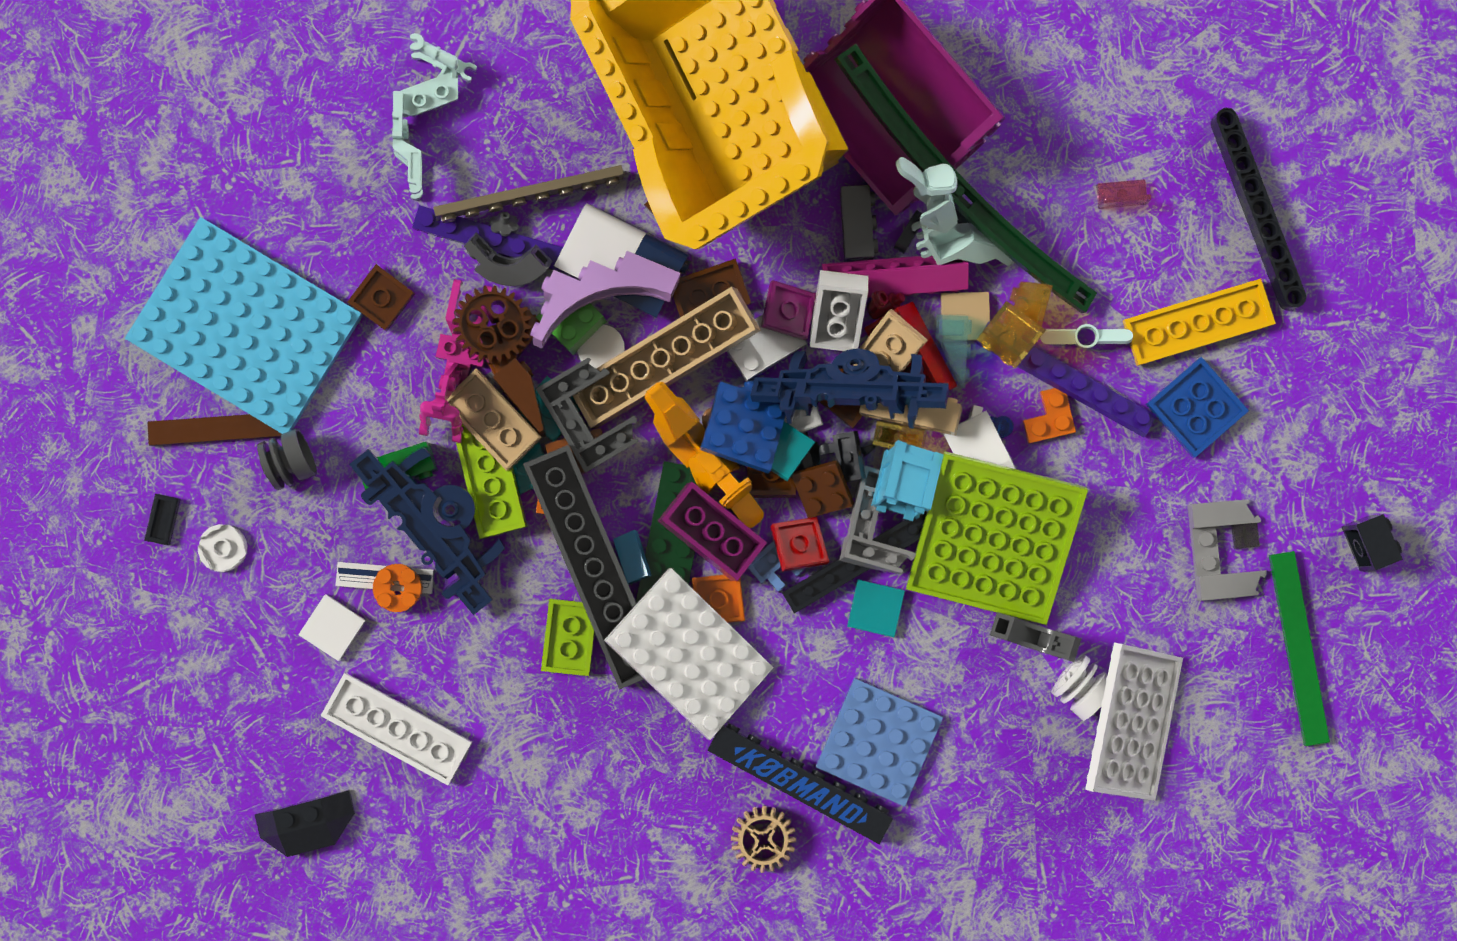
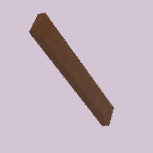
[147,414,294,446]

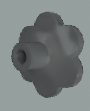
[490,212,519,236]

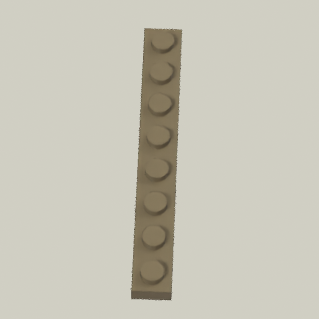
[433,165,624,223]

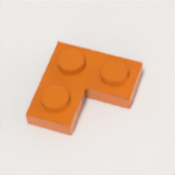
[1023,388,1076,444]

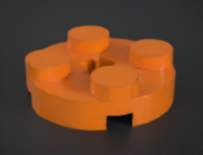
[373,564,423,612]

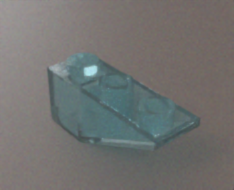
[935,314,972,388]

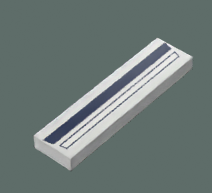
[335,562,435,594]

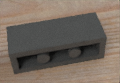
[840,185,878,262]

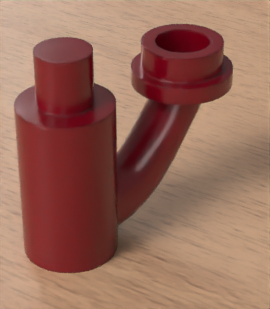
[867,290,905,319]

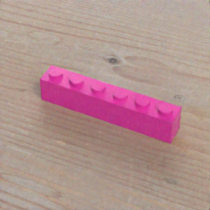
[822,256,969,298]

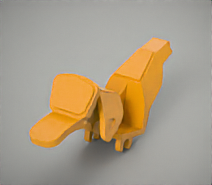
[645,382,764,528]

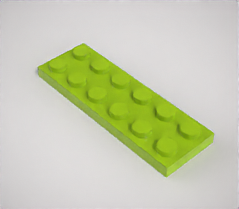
[456,424,528,539]

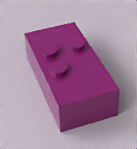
[658,482,767,581]

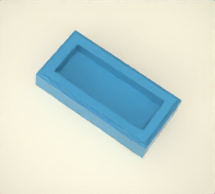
[613,530,652,584]

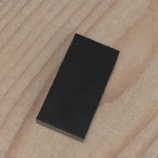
[144,494,181,546]

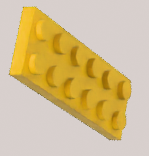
[1122,279,1276,366]

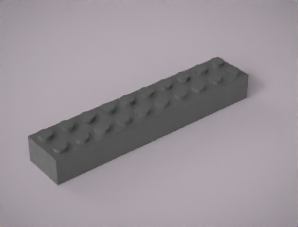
[523,445,644,690]

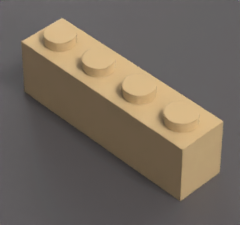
[859,397,962,436]

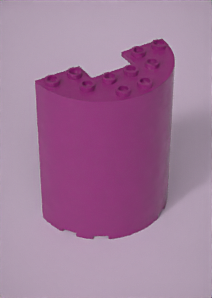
[803,0,1005,216]

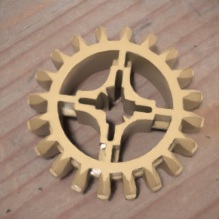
[731,805,796,873]

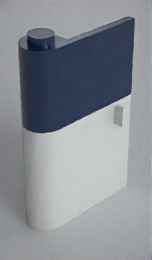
[554,203,692,318]

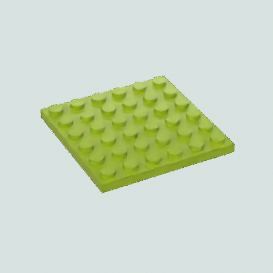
[906,451,1088,625]

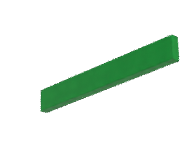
[1269,551,1330,746]

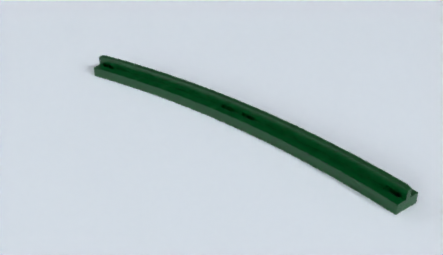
[834,44,1097,313]

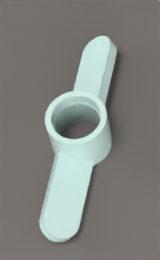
[1040,324,1133,350]

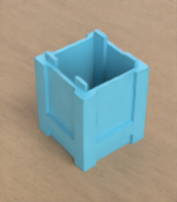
[871,440,944,521]

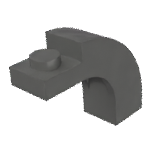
[464,232,553,286]
[990,612,1081,662]

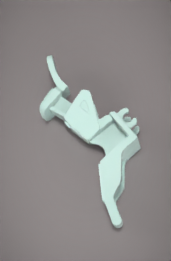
[896,157,1015,267]

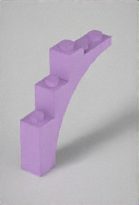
[530,251,681,349]

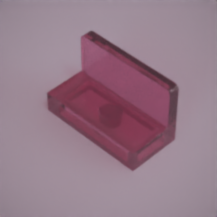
[1096,179,1151,209]

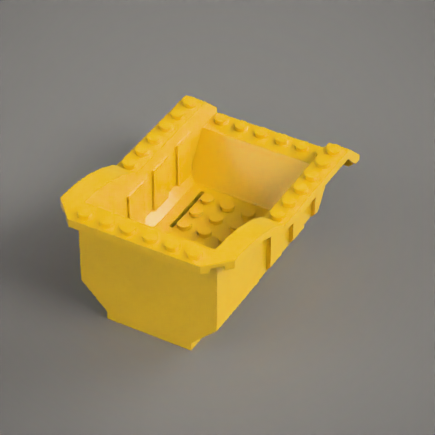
[570,0,848,249]

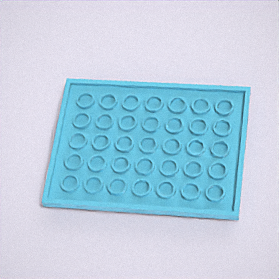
[124,217,363,434]

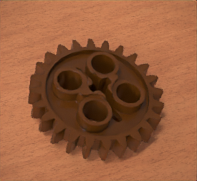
[452,285,532,365]

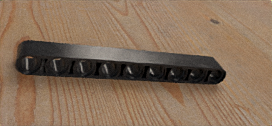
[1210,107,1306,311]

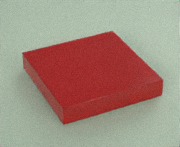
[770,517,830,572]

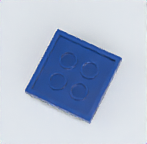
[1146,357,1249,458]
[700,382,786,473]

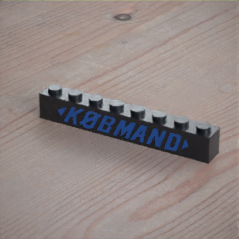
[707,722,893,845]

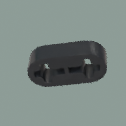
[894,210,923,254]

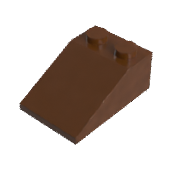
[492,358,546,438]

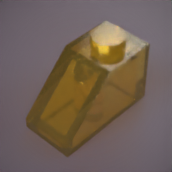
[872,421,927,449]

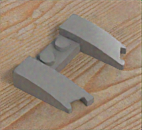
[839,466,916,574]
[1187,499,1266,601]

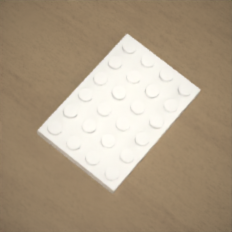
[604,568,774,740]
[1085,643,1183,801]

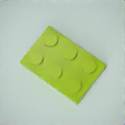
[541,599,595,676]

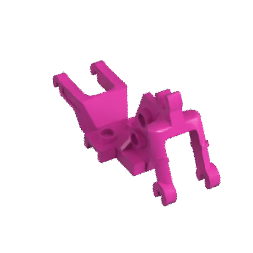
[419,279,493,443]

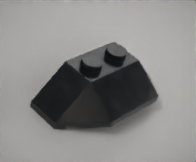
[254,790,355,857]

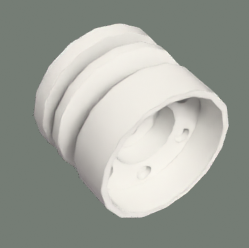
[1051,655,1108,721]

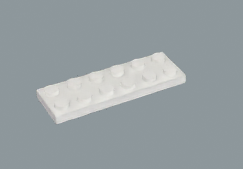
[321,673,472,785]

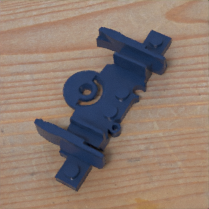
[750,348,949,429]
[349,446,505,615]

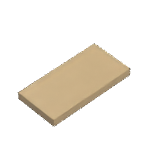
[447,368,543,471]

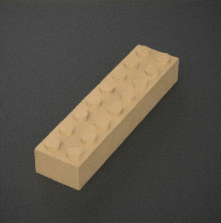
[573,287,761,428]

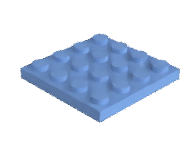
[815,678,943,807]

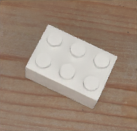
[810,270,868,351]

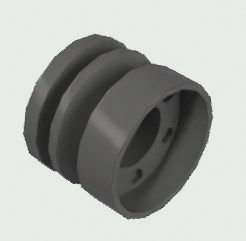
[257,428,317,490]

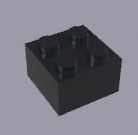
[1341,514,1403,571]

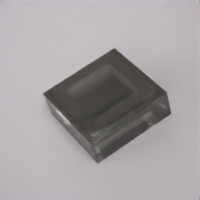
[1231,523,1260,549]

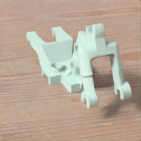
[392,33,477,200]

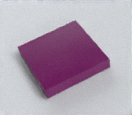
[761,280,816,340]

